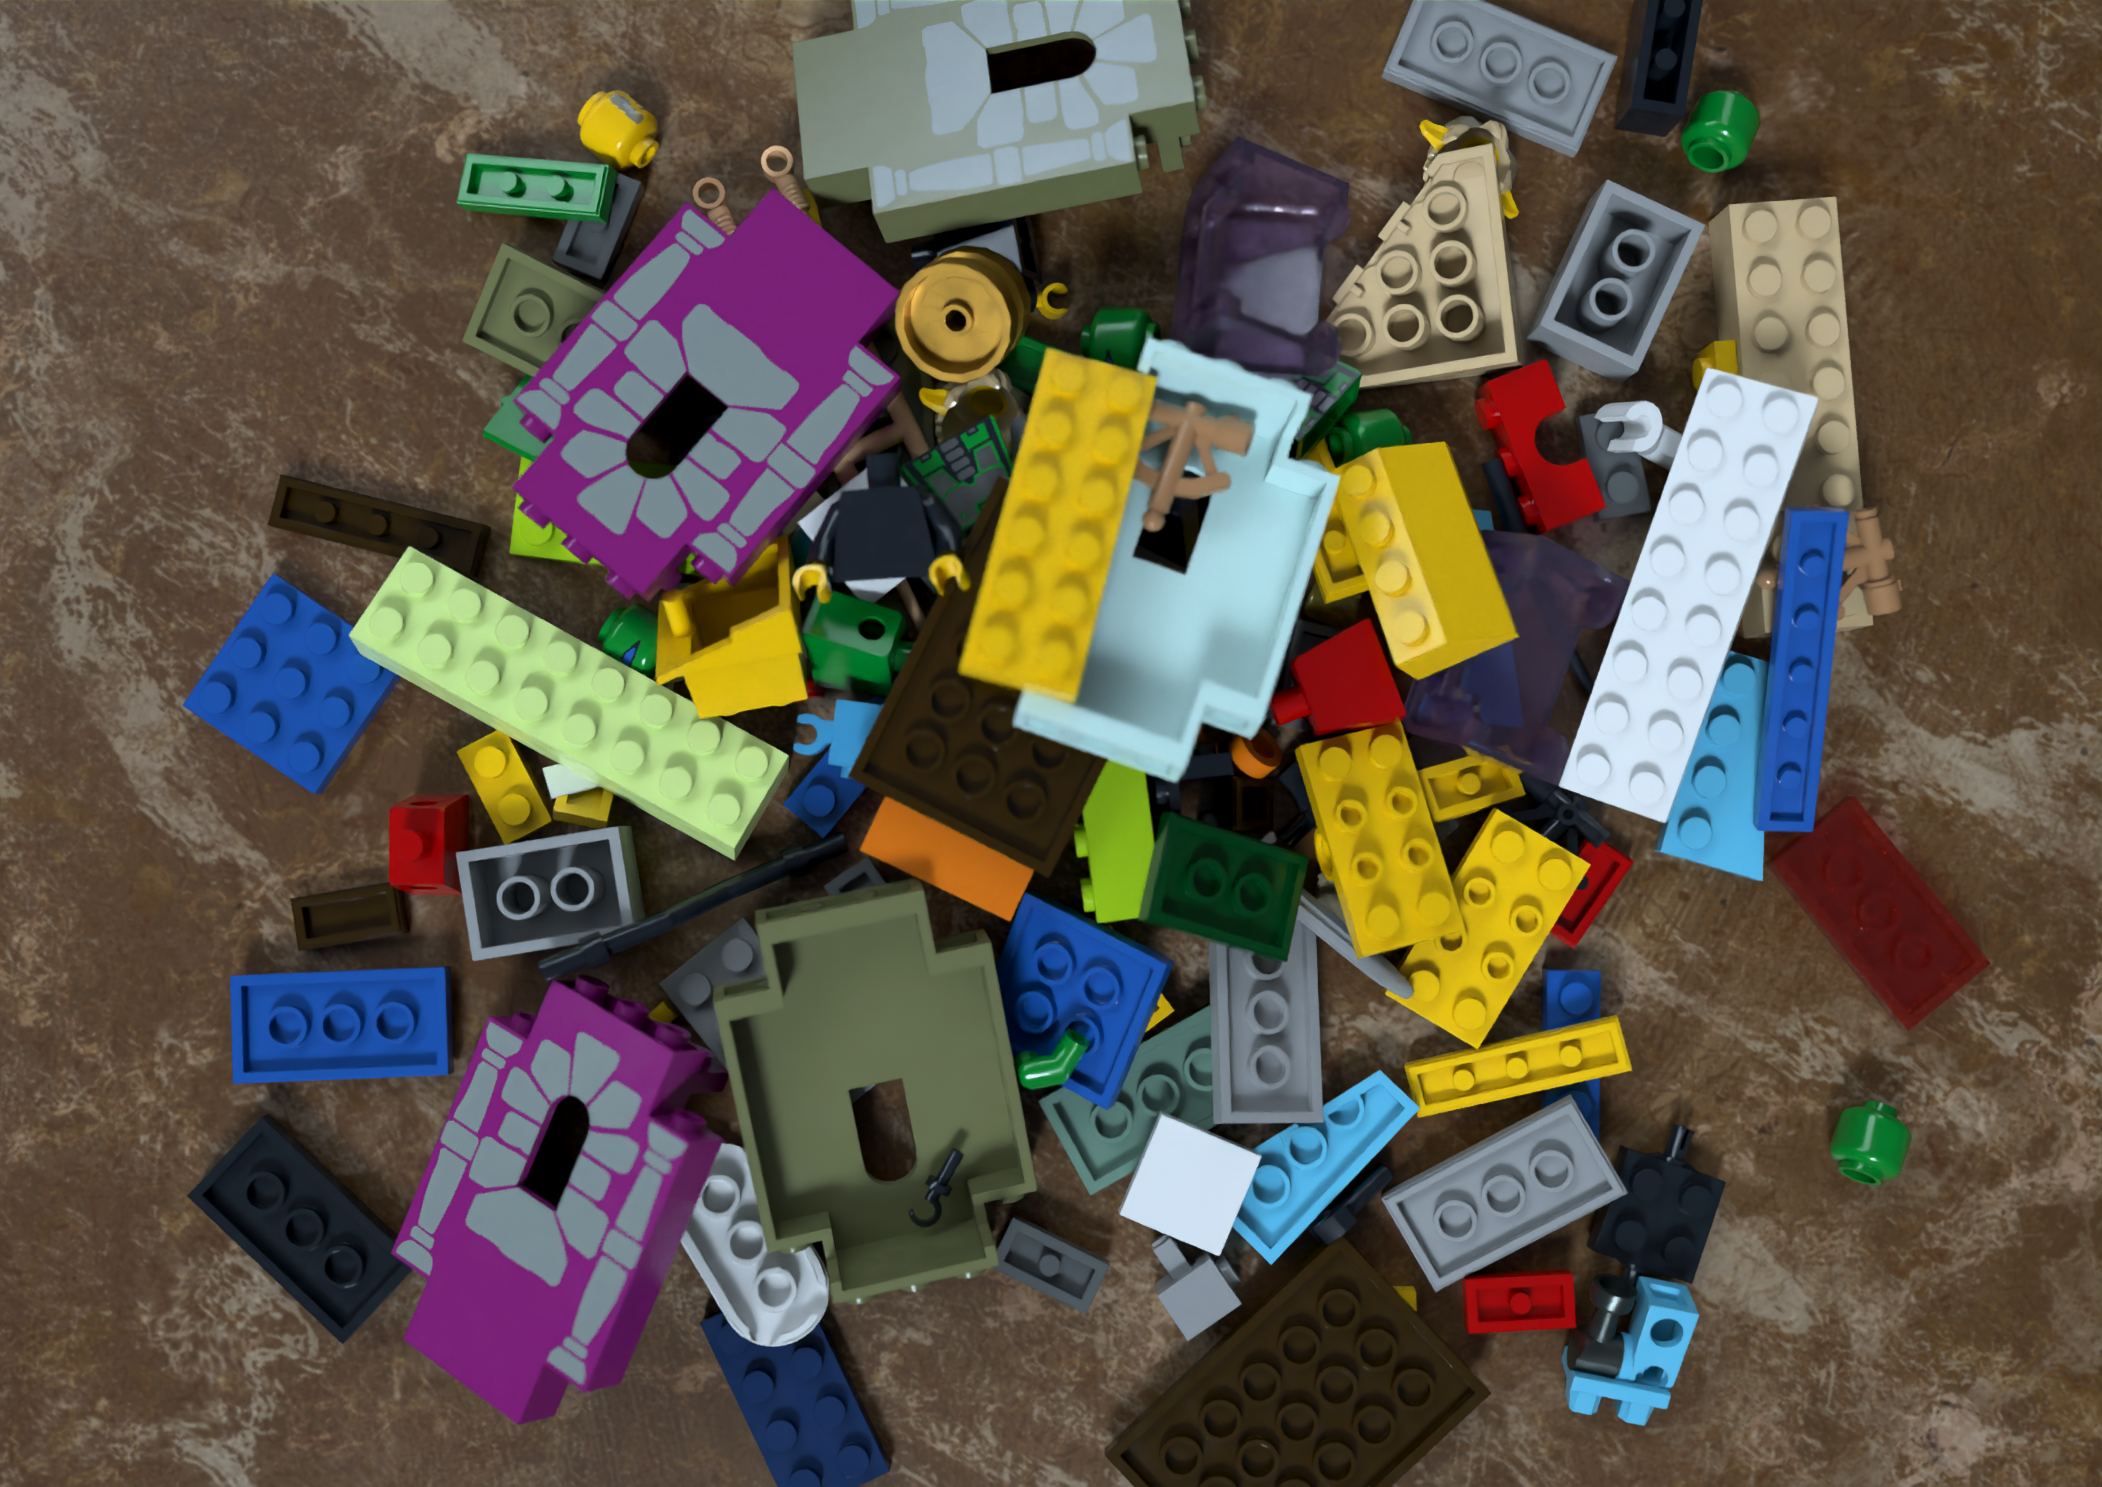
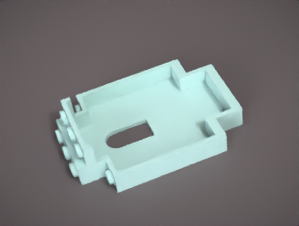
[1013,337,1341,782]

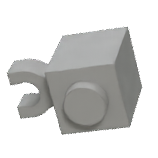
[1151,1233,1242,1341]

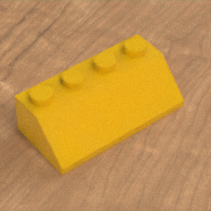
[1329,442,1519,680]

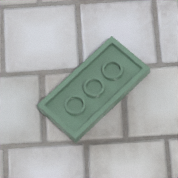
[1038,1003,1218,1196]

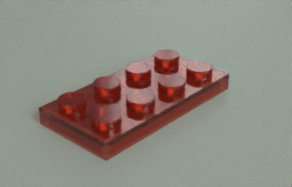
[1765,796,1991,1031]

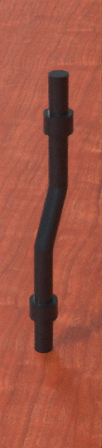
[537,832,849,982]

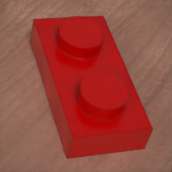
[1461,1269,1576,1334]

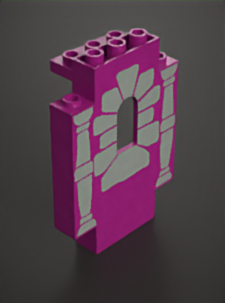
[512,188,901,603]
[391,975,729,1425]

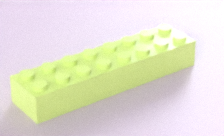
[348,546,789,861]

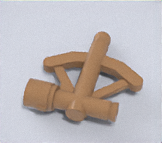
[1132,398,1256,531]
[1756,502,1902,621]

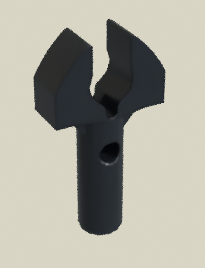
[1307,1162,1394,1245]

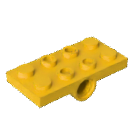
[1295,721,1465,959]
[1382,807,1591,1049]

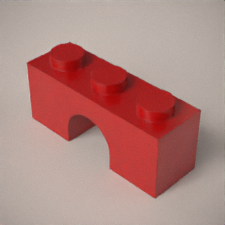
[1474,359,1606,537]

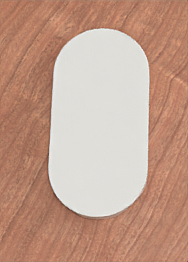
[681,1143,830,1347]

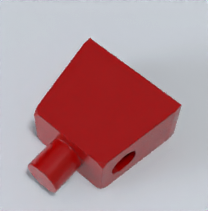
[1269,618,1407,738]
[389,794,469,895]

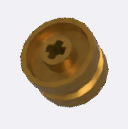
[895,245,1031,383]

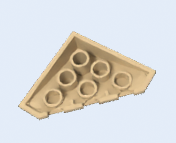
[1300,143,1525,391]

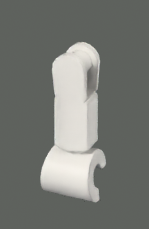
[1594,401,1683,471]

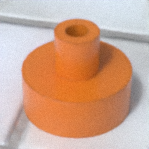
[1227,726,1282,779]

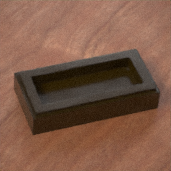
[290,882,409,951]

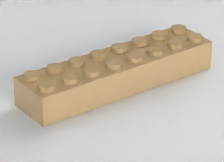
[1709,197,1873,638]

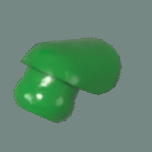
[1013,1029,1090,1090]

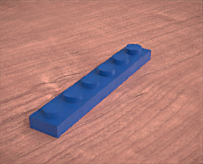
[1753,507,1849,832]

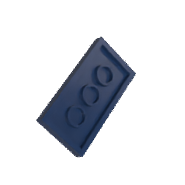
[700,1310,891,1487]

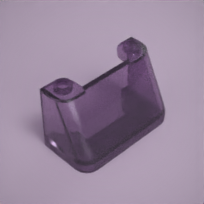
[1171,136,1351,376]
[1403,530,1631,786]

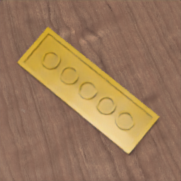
[959,348,1158,703]

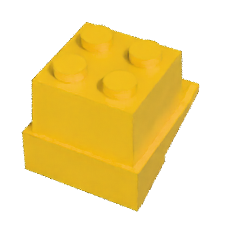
[656,535,808,719]

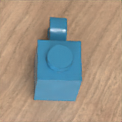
[793,699,883,779]

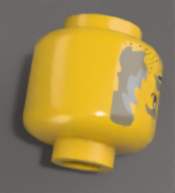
[577,90,659,172]

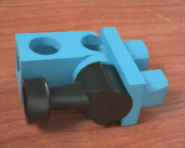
[1561,1273,1699,1426]

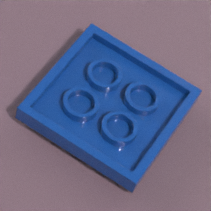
[182,574,401,795]
[996,889,1174,1110]

